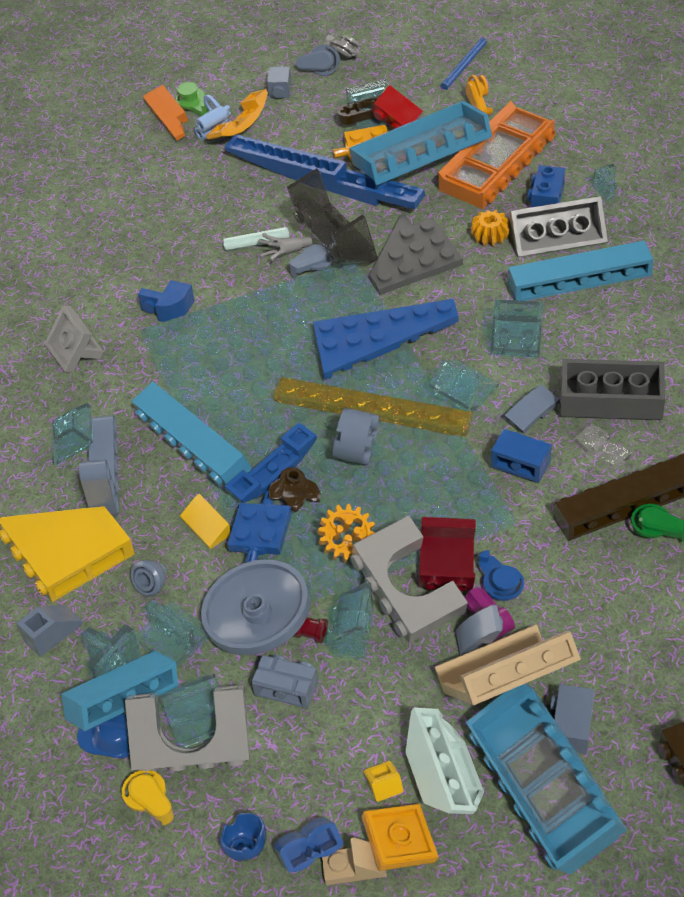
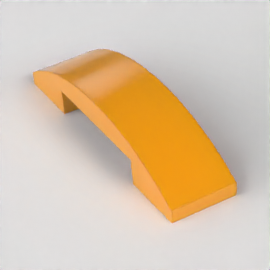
[206,89,268,139]

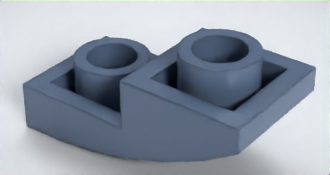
[505,384,560,434]
[456,605,503,655]

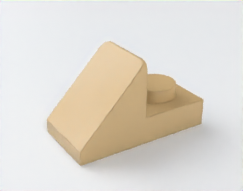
[322,838,387,885]

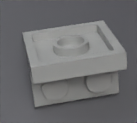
[45,305,104,373]

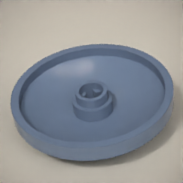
[201,559,310,655]

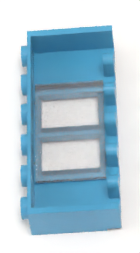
[466,683,627,875]

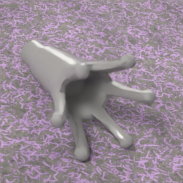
[258,233,312,267]

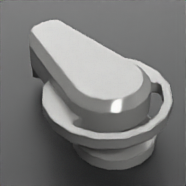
[324,34,360,58]

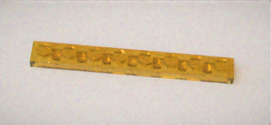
[274,377,473,437]

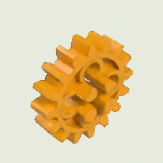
[317,504,376,563]

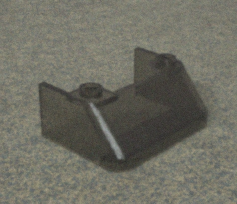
[287,168,378,265]

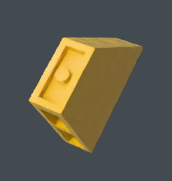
[0,506,135,602]

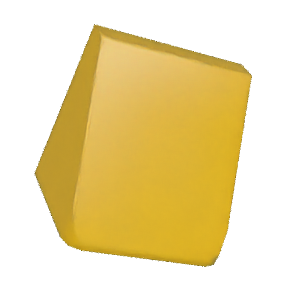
[363,761,404,802]

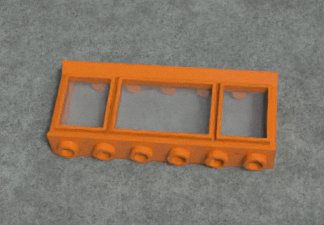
[438,101,556,209]

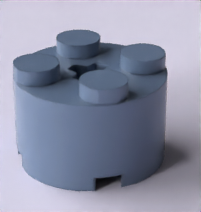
[333,408,380,465]

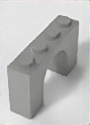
[351,516,468,644]
[125,685,251,774]

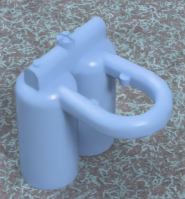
[195,95,231,141]

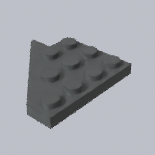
[370,213,463,295]

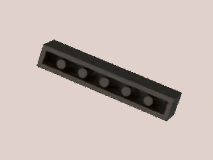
[554,453,684,541]

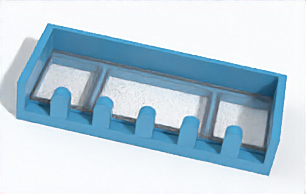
[349,101,492,186]

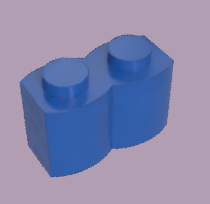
[273,818,344,872]

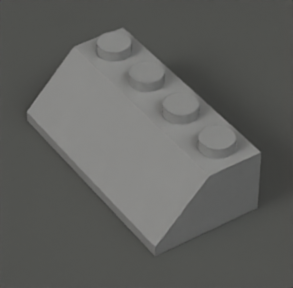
[507,196,608,257]

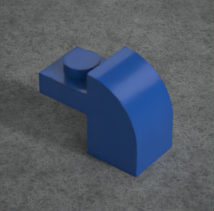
[138,280,195,322]

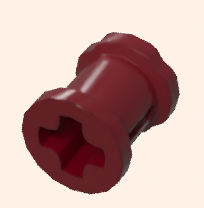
[295,617,328,643]

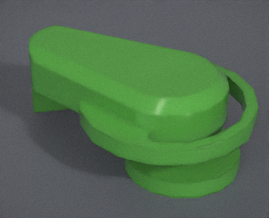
[175,82,209,116]

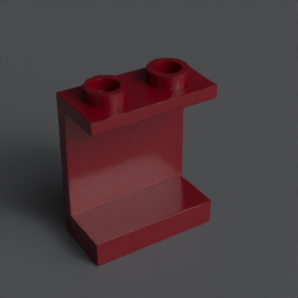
[419,517,476,592]

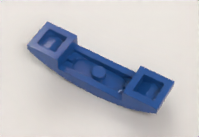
[224,422,317,503]

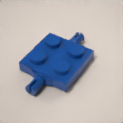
[227,491,292,563]

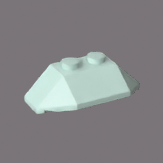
[406,707,484,814]

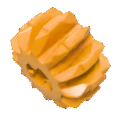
[471,209,510,247]

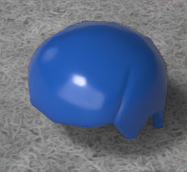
[220,813,267,862]

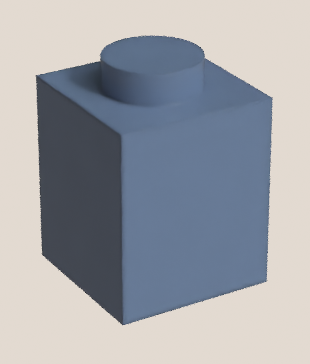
[267,66,292,98]

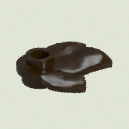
[269,467,321,512]

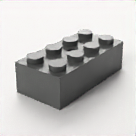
[560,359,665,420]

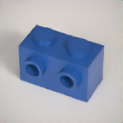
[527,165,565,208]
[491,429,552,483]

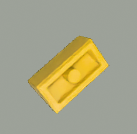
[180,494,231,549]

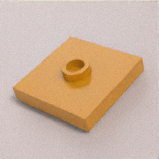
[362,804,438,871]

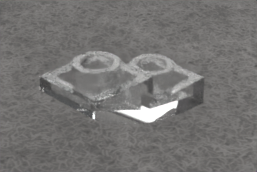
[573,423,631,472]

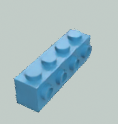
[61,651,178,731]

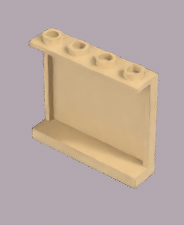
[434,624,581,705]

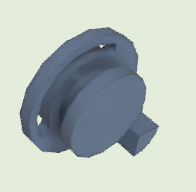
[296,44,340,76]
[289,244,335,278]

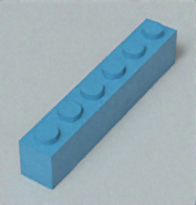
[508,241,654,303]
[132,381,252,486]

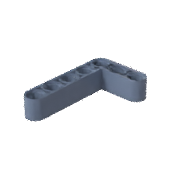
[79,415,119,515]

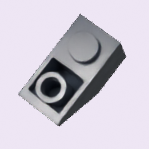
[17,605,83,657]

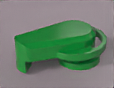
[631,504,684,542]

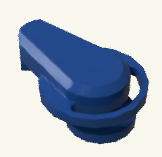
[479,550,524,601]

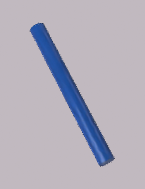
[441,38,487,90]

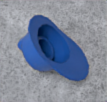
[77,713,130,758]

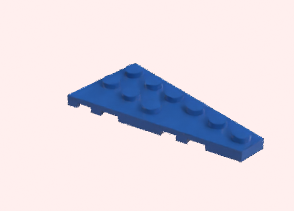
[313,299,459,380]

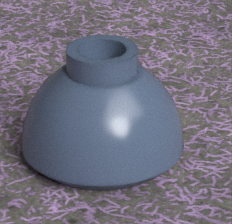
[130,560,167,597]

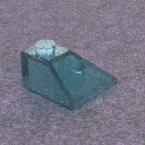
[50,403,93,465]

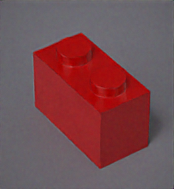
[371,85,423,130]

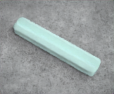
[223,227,290,251]

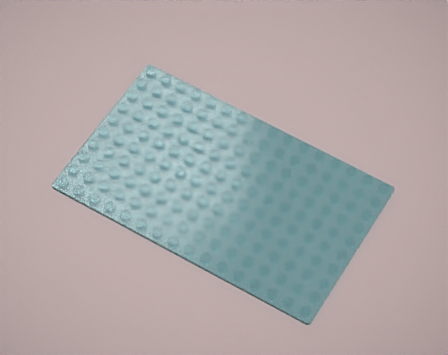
[141,259,516,602]

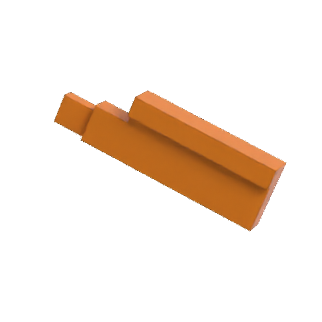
[143,85,189,141]

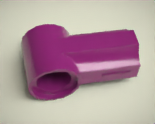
[464,587,515,639]

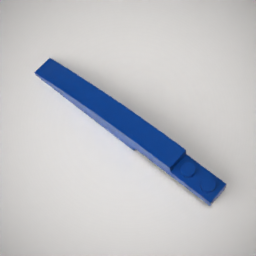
[225,134,425,209]

